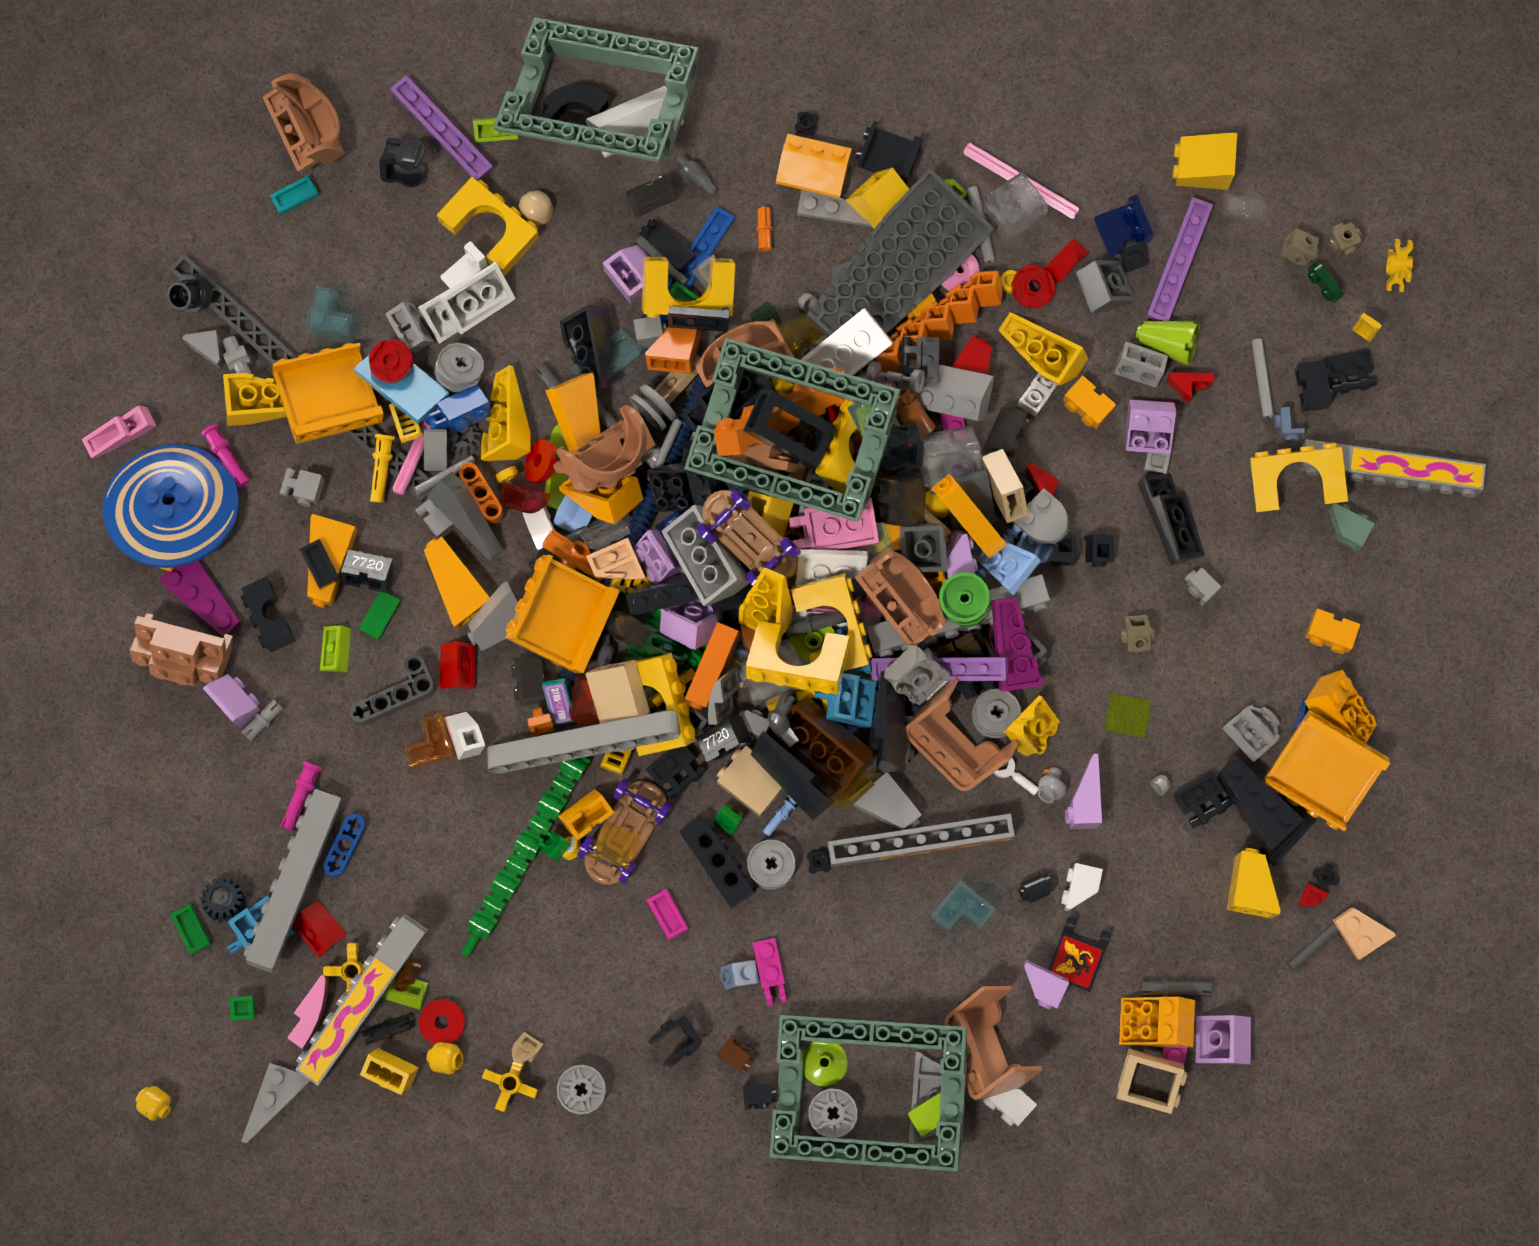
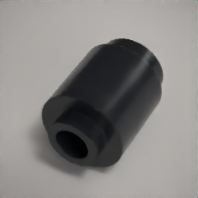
[1018,873,1054,904]

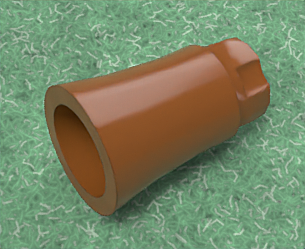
[896,387,936,438]

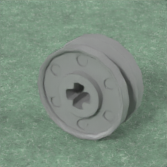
[434,343,484,393]
[629,384,676,431]
[971,689,1021,739]
[747,840,795,890]
[557,1065,606,1115]
[808,1089,858,1138]

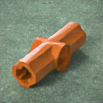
[542,529,602,581]

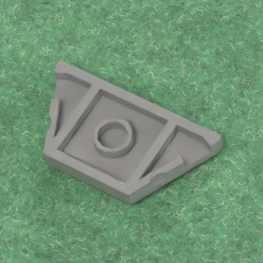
[909,1052,942,1143]

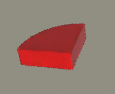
[1298,883,1329,907]

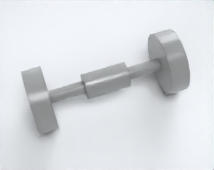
[866,361,925,393]

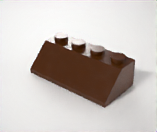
[773,696,876,795]

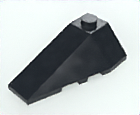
[560,305,612,394]

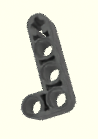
[349,654,436,726]

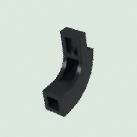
[538,84,611,120]

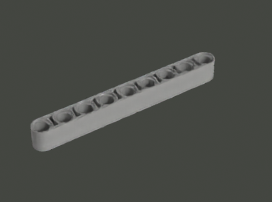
[487,711,680,774]

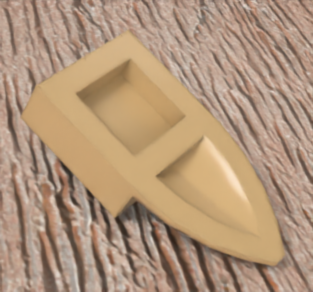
[512,1032,544,1063]

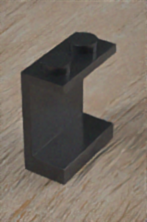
[855,121,923,185]

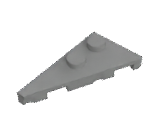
[797,190,872,227]
[241,1063,311,1143]

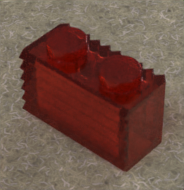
[569,675,599,726]

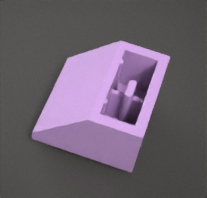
[603,244,649,304]
[1126,399,1176,454]
[944,529,978,580]
[633,530,683,585]

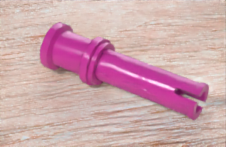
[201,424,250,488]
[280,761,322,831]

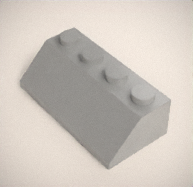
[897,359,994,421]
[661,505,750,606]

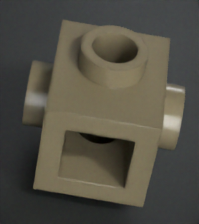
[1328,222,1362,258]
[1281,228,1319,266]
[1121,615,1154,652]

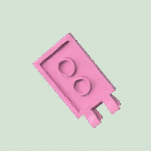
[789,498,879,550]

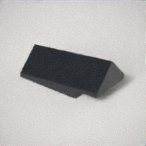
[682,370,774,432]
[1137,474,1205,566]
[868,671,906,773]
[750,731,835,820]

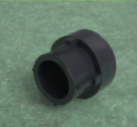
[166,274,213,313]

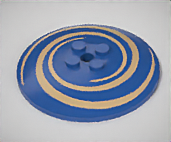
[103,444,239,568]

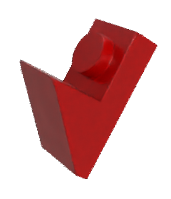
[1166,373,1214,404]

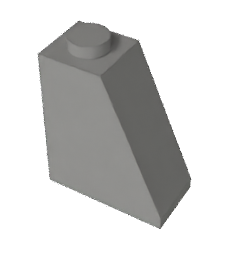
[467,581,518,651]
[851,772,922,830]

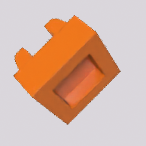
[527,707,555,737]

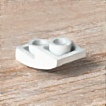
[1017,373,1058,417]
[521,497,555,550]

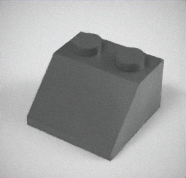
[1076,260,1136,312]
[900,523,948,572]

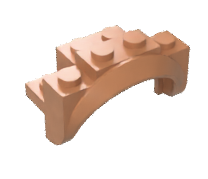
[263,74,345,173]
[695,319,795,387]
[553,405,655,492]
[722,430,810,482]
[854,547,947,646]
[130,613,233,686]

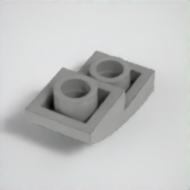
[424,429,447,471]

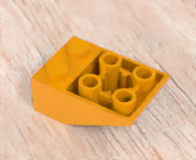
[1304,670,1377,744]
[1119,997,1195,1048]

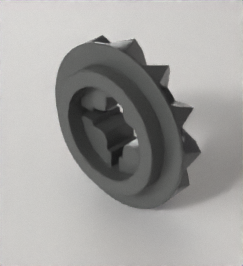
[447,424,481,456]

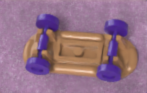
[697,489,801,585]
[577,778,672,885]

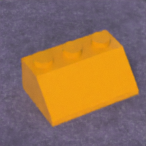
[776,134,852,198]

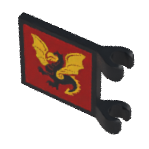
[1048,917,1111,992]

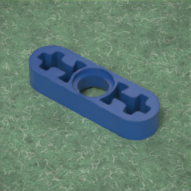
[323,814,366,877]

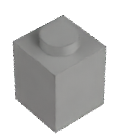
[634,317,666,349]

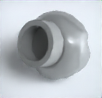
[1038,767,1067,803]

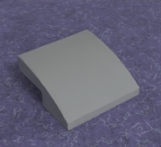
[708,666,740,725]

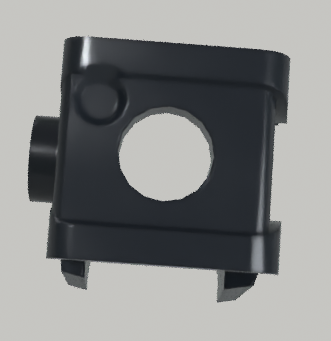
[379,138,426,188]
[880,424,924,470]
[648,1016,702,1068]

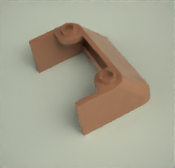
[905,677,1019,791]
[945,986,1042,1100]

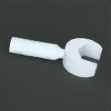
[994,758,1039,795]

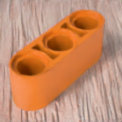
[459,463,503,525]

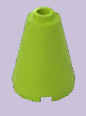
[1136,321,1200,366]

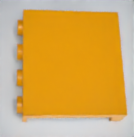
[272,343,383,444]
[505,555,620,673]
[1265,710,1390,831]

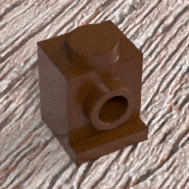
[717,1036,754,1072]

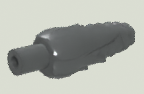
[676,154,717,196]
[596,634,614,667]

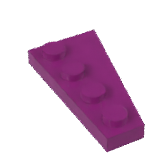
[158,561,241,637]
[991,597,1045,692]

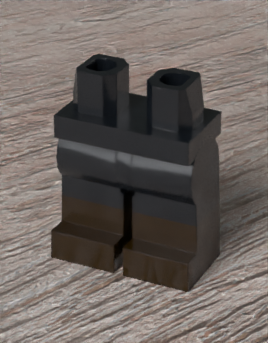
[935,630,998,700]

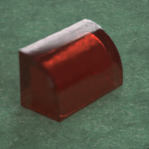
[499,482,551,514]

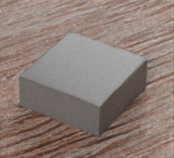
[1144,452,1171,475]

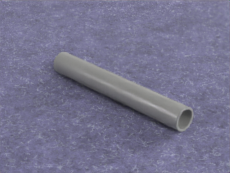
[967,186,995,264]
[1251,339,1274,418]

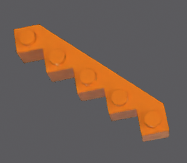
[875,271,1003,373]
[714,367,844,456]

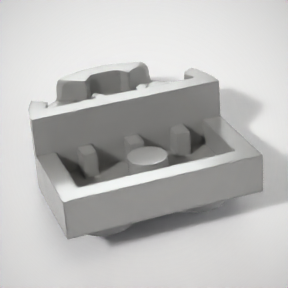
[1013,489,1069,545]
[1223,705,1280,762]

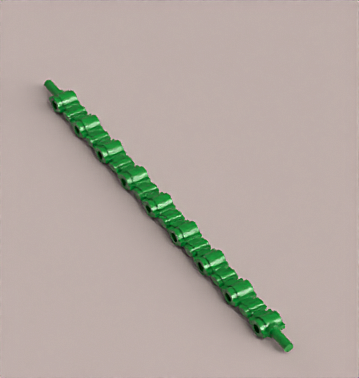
[461,609,663,958]

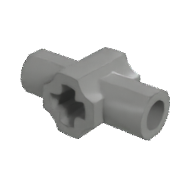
[222,336,252,374]

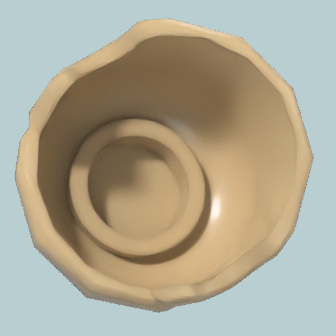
[519,190,553,226]

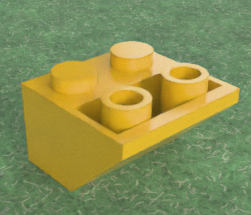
[747,490,793,537]

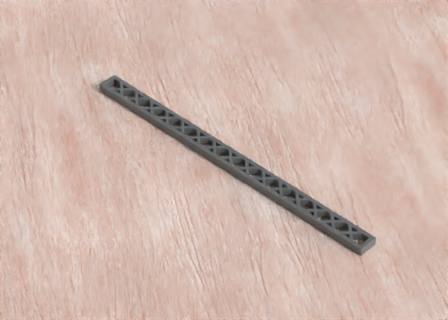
[169,254,436,503]

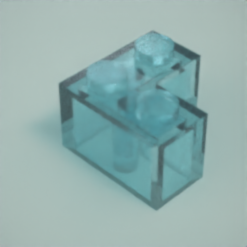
[304,285,357,343]
[930,880,996,933]

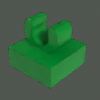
[713,804,743,836]
[539,832,571,862]
[229,995,255,1022]

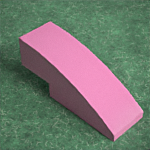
[82,406,157,459]
[287,975,329,1050]

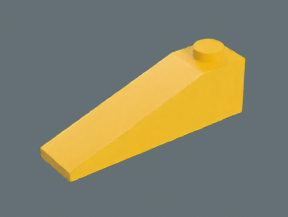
[998,312,1088,386]
[481,365,531,461]
[223,373,287,426]
[739,567,793,636]

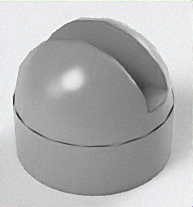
[798,293,817,313]
[1150,775,1170,795]

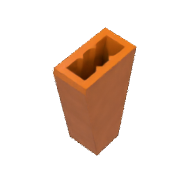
[685,622,742,710]

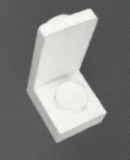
[441,241,488,288]

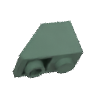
[1328,503,1375,551]

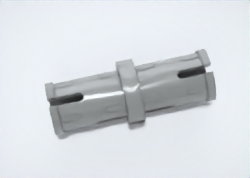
[241,699,284,742]

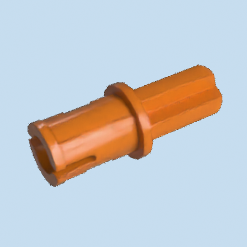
[756,207,773,251]

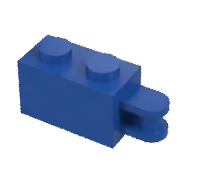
[425,384,491,434]

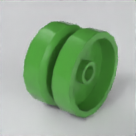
[939,572,992,627]

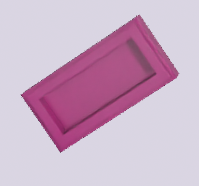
[647,889,689,940]

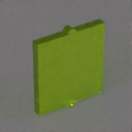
[1105,694,1150,737]

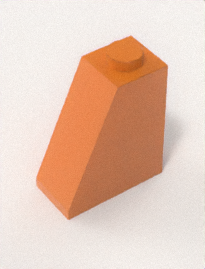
[645,327,702,374]

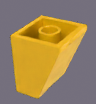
[1172,133,1237,190]
[845,168,909,229]
[1227,848,1280,919]

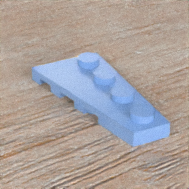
[971,537,1040,595]

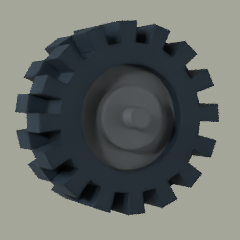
[201,878,245,923]

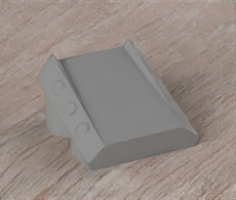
[884,645,950,705]

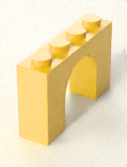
[437,177,539,276]
[642,257,735,318]
[815,400,872,495]
[1250,443,1348,512]
[791,573,872,671]
[746,621,849,695]
[635,653,696,756]

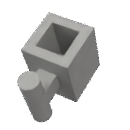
[279,468,325,507]
[415,499,456,539]

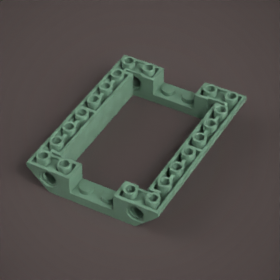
[493,17,699,163]
[684,338,900,522]
[769,1015,968,1172]

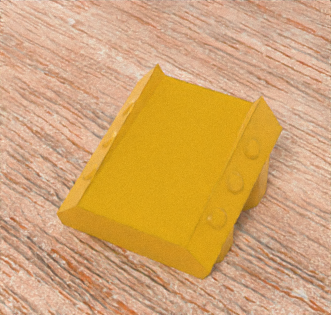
[1003,696,1060,756]

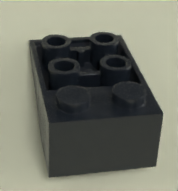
[647,462,725,512]

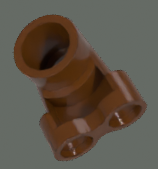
[395,953,421,991]

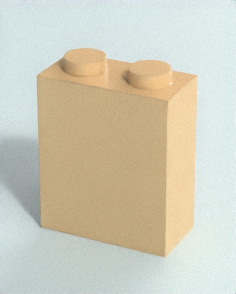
[982,449,1028,523]
[586,660,650,724]
[717,746,783,818]

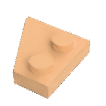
[586,538,646,580]
[1333,907,1396,960]

